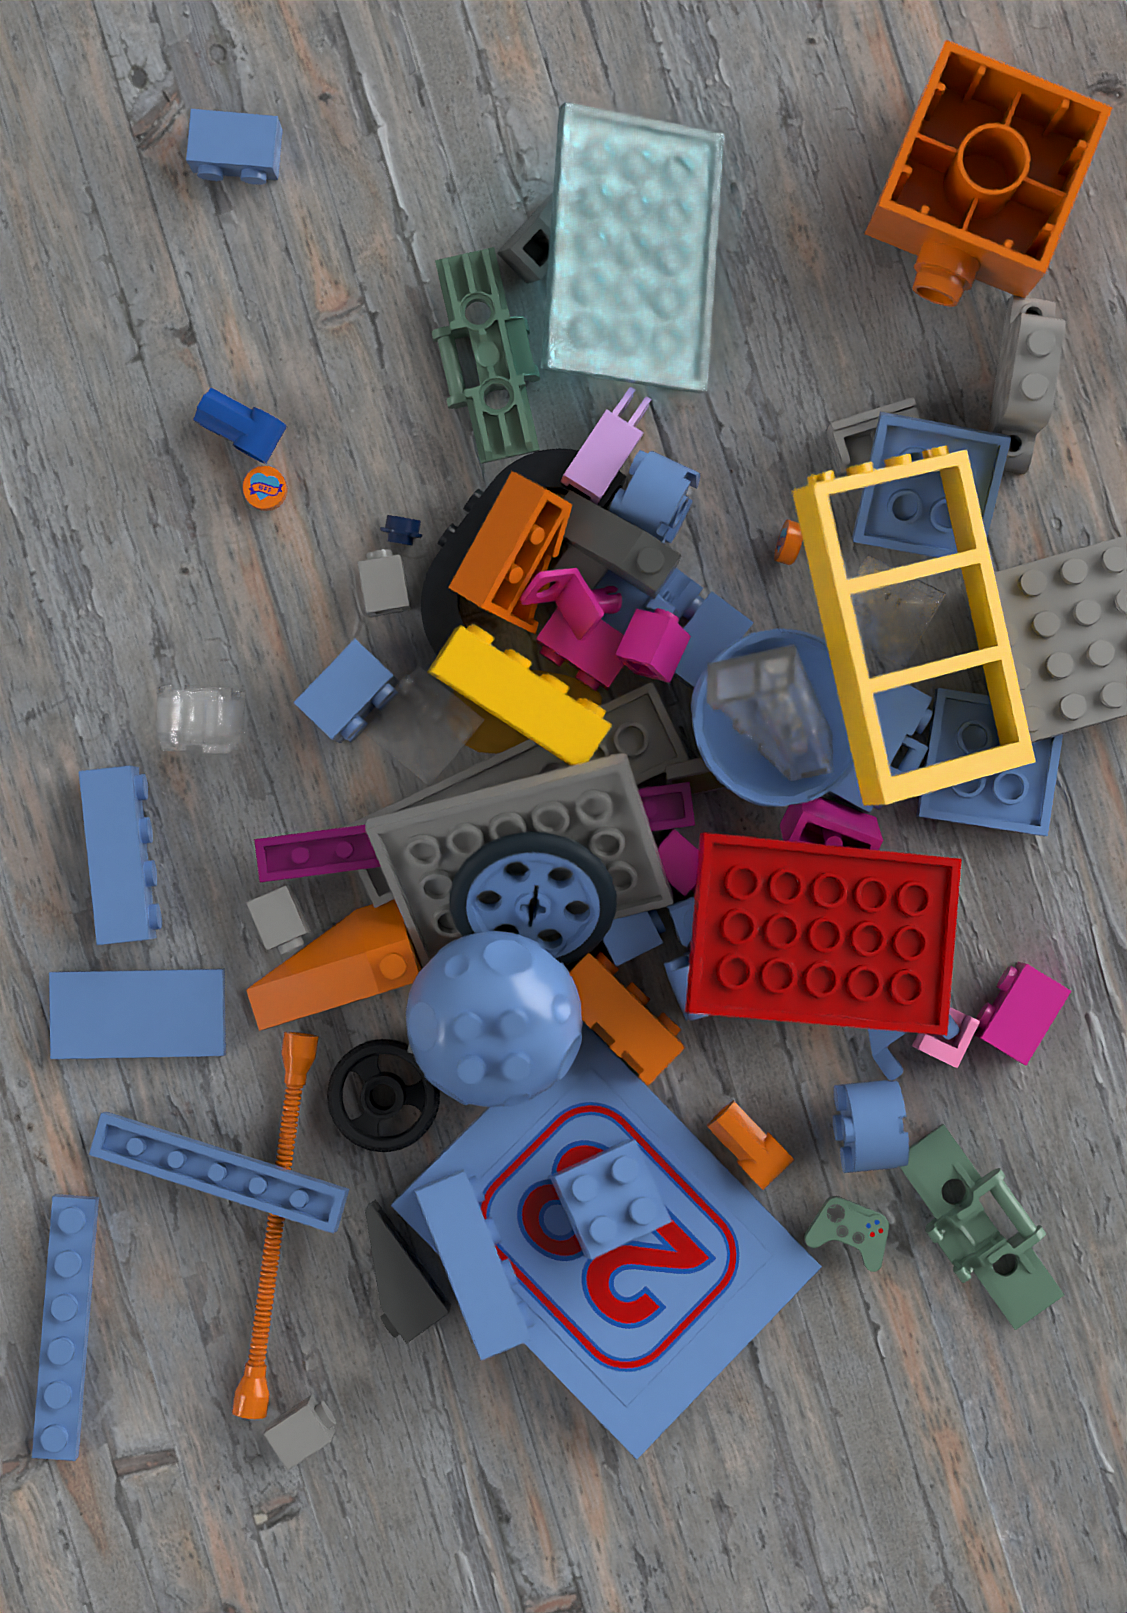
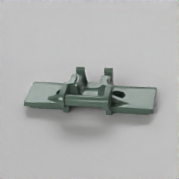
[431,247,540,464]
[900,1124,1064,1330]

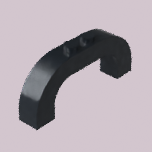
[421,448,626,655]

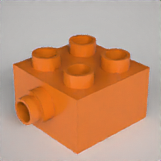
[864,40,1113,307]

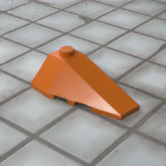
[246,899,422,1031]

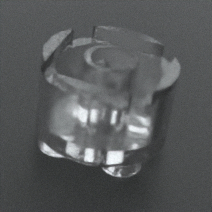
[155,685,246,754]

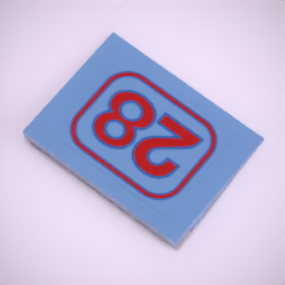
[391,1021,822,1459]

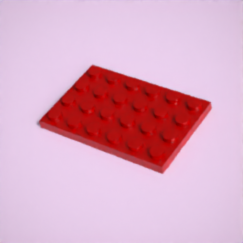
[685,833,962,1035]

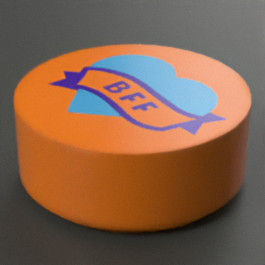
[243,466,288,511]
[774,519,803,565]

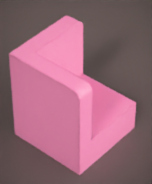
[912,1007,980,1068]

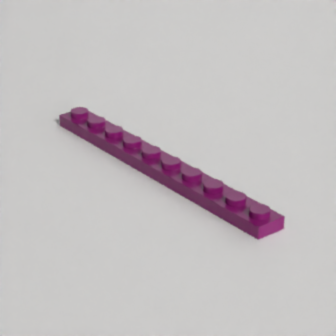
[254,782,695,883]

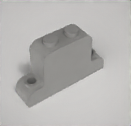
[987,295,1065,474]

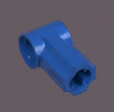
[193,388,287,464]

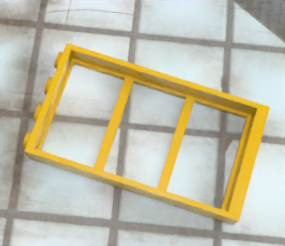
[792,445,1036,805]

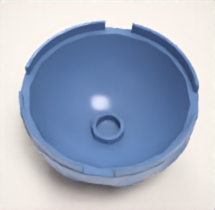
[691,628,854,807]
[405,931,582,1107]

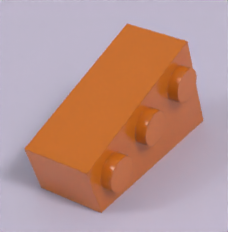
[448,471,573,634]
[569,951,685,1086]

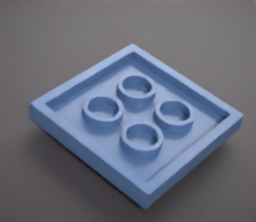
[852,411,1011,558]
[916,688,1063,836]

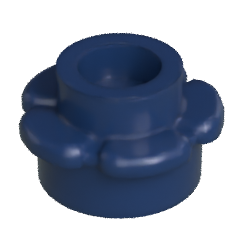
[380,515,423,546]

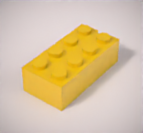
[427,624,612,766]

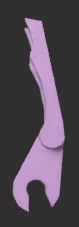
[560,387,652,505]

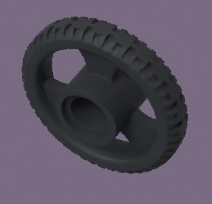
[327,1039,440,1152]

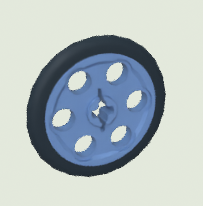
[449,832,617,965]

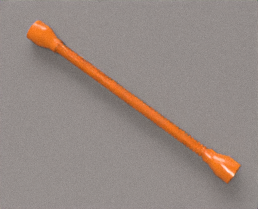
[232,1032,319,1419]

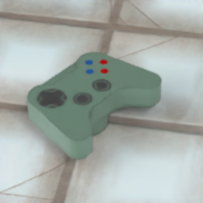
[804,1196,889,1272]

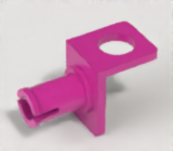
[520,568,622,640]

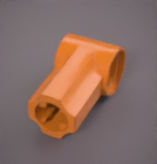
[707,1100,794,1190]

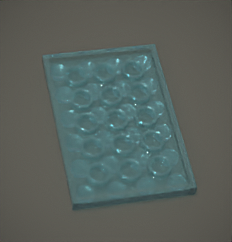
[541,102,724,394]

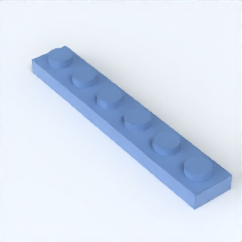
[89,1112,349,1233]
[32,1194,99,1461]

